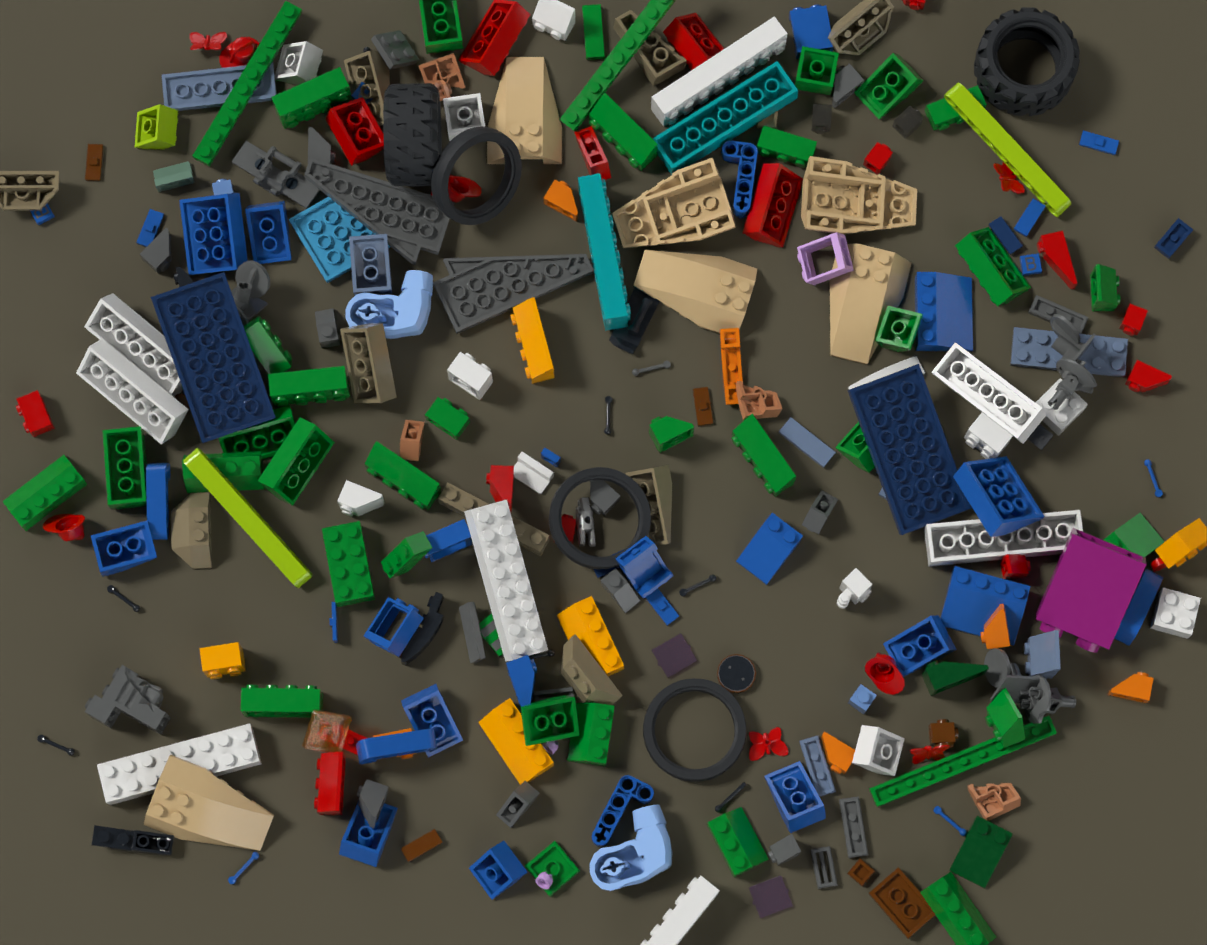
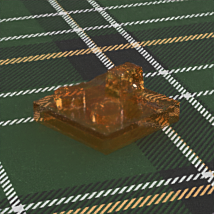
[302,710,352,753]

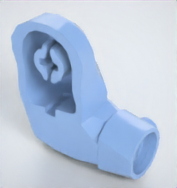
[345,270,433,339]
[590,805,672,891]

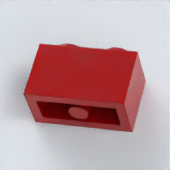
[16,390,55,437]

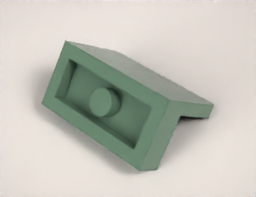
[153,161,195,192]

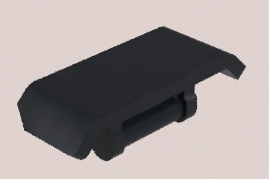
[609,287,660,354]

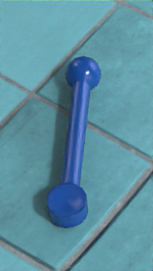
[1144,459,1163,498]
[933,806,967,836]
[228,852,259,884]

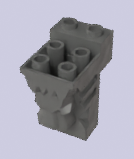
[85,665,171,735]

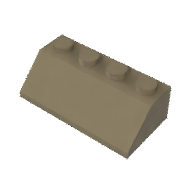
[340,323,397,403]

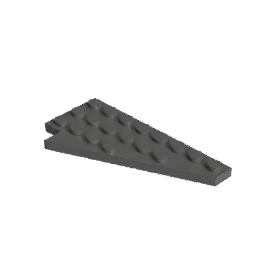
[304,158,454,265]
[433,254,594,334]

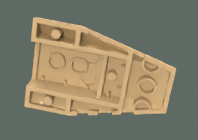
[487,57,562,164]
[801,156,917,234]
[612,158,736,248]
[829,244,912,365]
[633,250,757,334]
[144,755,274,851]

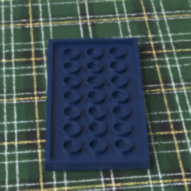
[151,272,276,443]
[847,364,971,535]

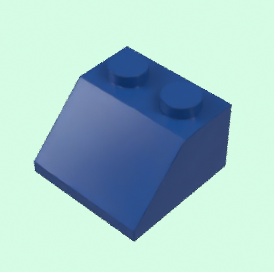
[469,841,527,900]

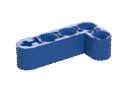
[722,141,758,218]
[146,463,171,540]
[1114,569,1163,646]
[356,729,437,764]
[592,775,654,847]

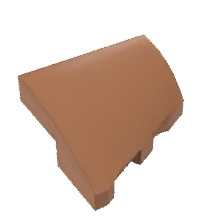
[419,53,466,89]
[736,381,782,420]
[967,783,1021,821]

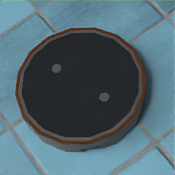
[717,654,756,693]

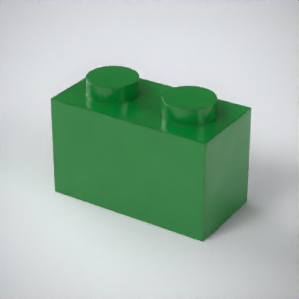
[425,397,470,440]

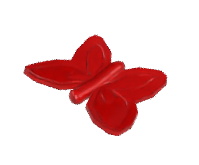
[190,32,227,50]
[993,162,1025,194]
[749,727,788,761]
[910,745,949,764]

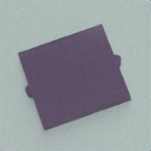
[652,633,697,678]
[749,876,793,918]

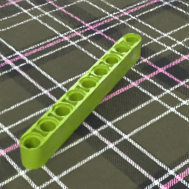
[944,82,1072,217]
[183,447,313,589]

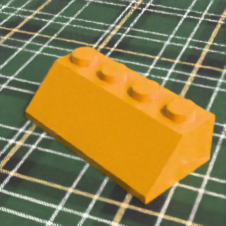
[510,297,554,384]
[557,596,624,676]
[478,698,554,785]

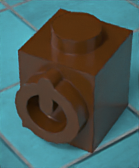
[928,719,958,748]

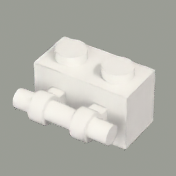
[837,568,872,609]

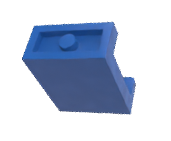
[789,4,834,59]
[615,536,674,598]

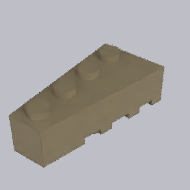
[613,10,687,87]

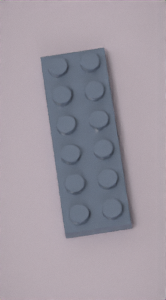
[162,62,277,111]
[1010,327,1128,377]

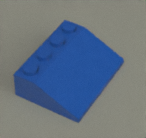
[179,193,248,275]
[915,272,973,352]
[953,456,1045,537]
[940,566,1030,646]

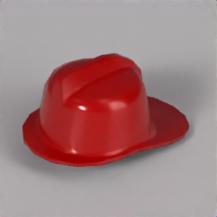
[219,37,259,68]
[448,175,482,203]
[43,514,85,541]
[865,653,905,695]

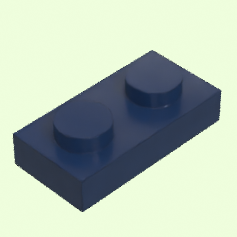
[1154,218,1193,259]

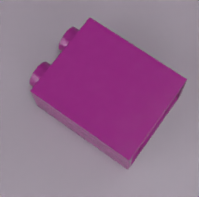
[1036,528,1146,653]

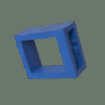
[425,519,473,562]
[364,597,423,657]

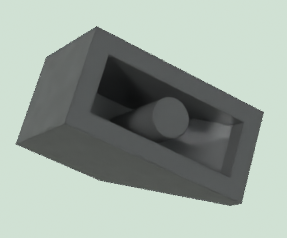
[832,64,864,109]
[308,127,336,164]
[140,228,172,274]
[315,308,340,348]
[590,480,620,516]
[802,490,838,534]
[601,568,640,614]
[357,779,389,828]
[496,781,540,828]
[768,834,801,866]

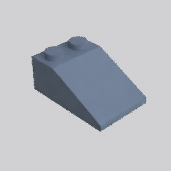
[349,234,392,296]
[1024,630,1061,679]

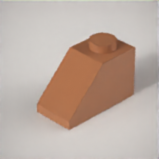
[400,420,424,461]

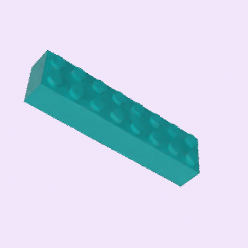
[652,61,798,175]
[578,173,631,331]

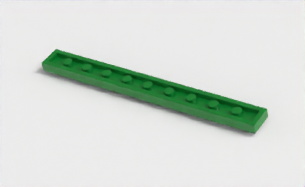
[559,0,676,131]
[192,1,302,167]
[869,716,1057,807]

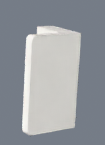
[514,452,554,494]

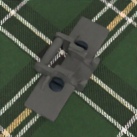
[232,141,320,209]

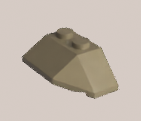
[828,0,894,55]
[0,171,60,211]
[171,492,212,569]
[561,634,623,705]

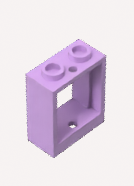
[797,232,854,285]

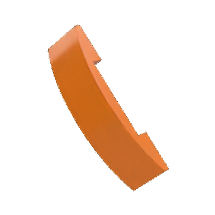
[720,328,743,405]

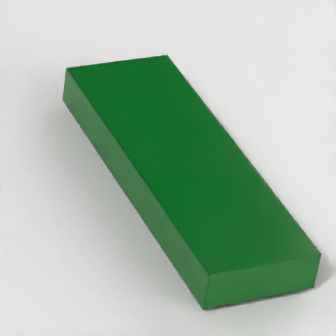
[582,4,605,60]

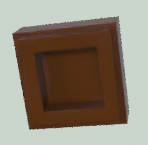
[847,859,875,887]

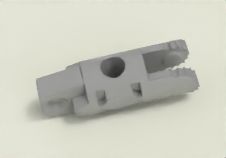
[576,497,596,547]

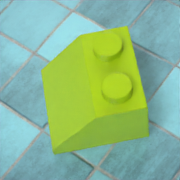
[135,104,178,149]

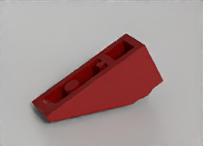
[574,126,611,180]
[1037,231,1078,290]
[486,465,514,513]

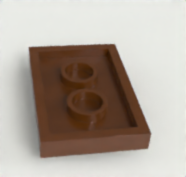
[868,867,935,939]

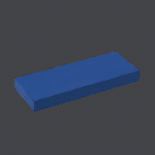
[1079,130,1119,155]
[1013,198,1046,237]
[136,209,164,247]
[645,588,679,626]
[329,602,338,643]

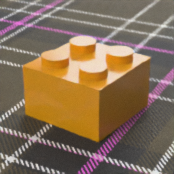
[1155,518,1207,569]
[199,642,246,679]

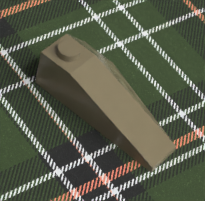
[344,50,390,127]
[626,465,672,546]

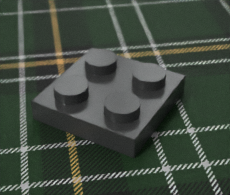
[371,30,419,69]

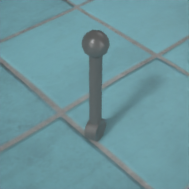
[632,360,671,376]

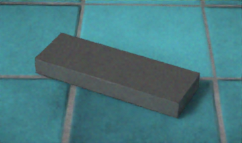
[1028,295,1089,334]
[459,602,486,663]
[839,796,868,858]

